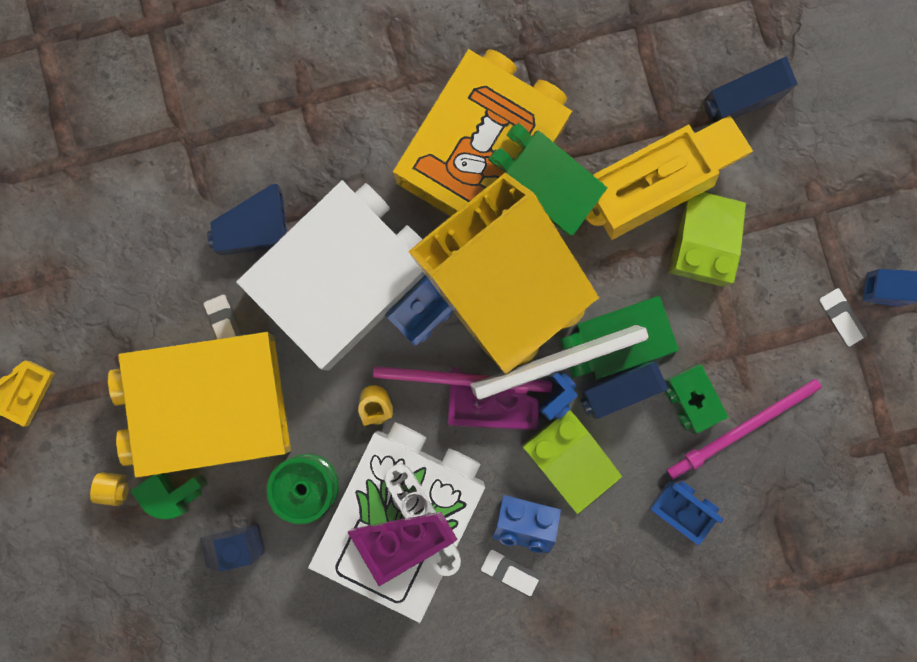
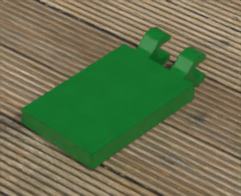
[488,123,608,236]
[559,295,679,380]

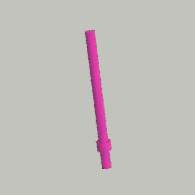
[373,366,552,394]
[666,379,822,480]

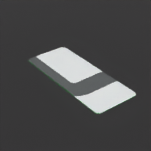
[820,288,867,346]
[204,295,241,339]
[481,550,541,596]

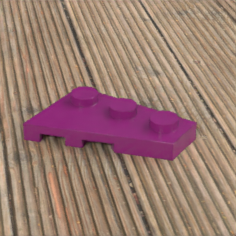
[448,366,538,431]
[347,512,458,586]

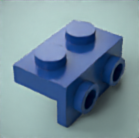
[385,275,453,346]
[538,372,578,420]
[649,480,724,546]
[493,495,561,553]

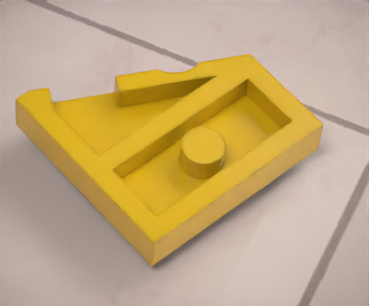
[0,360,55,427]

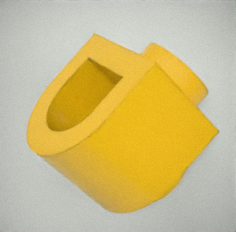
[358,385,393,426]
[90,472,129,506]

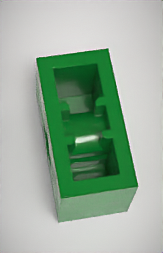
[664,364,729,434]

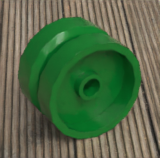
[267,453,340,524]

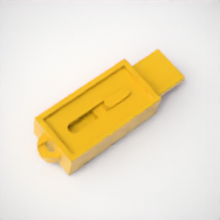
[585,115,753,240]

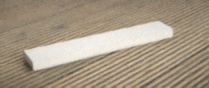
[470,325,649,399]

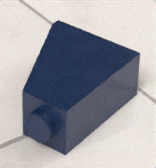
[704,56,798,123]
[207,184,288,255]
[580,361,668,419]
[200,524,265,572]

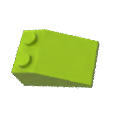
[668,192,746,287]
[521,410,622,514]

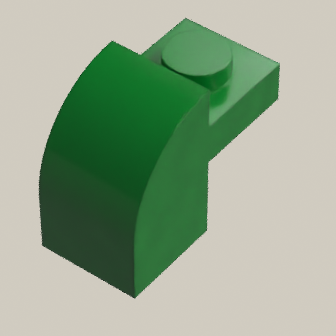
[131,473,208,519]

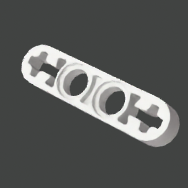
[385,464,461,576]

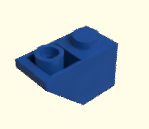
[862,269,917,307]

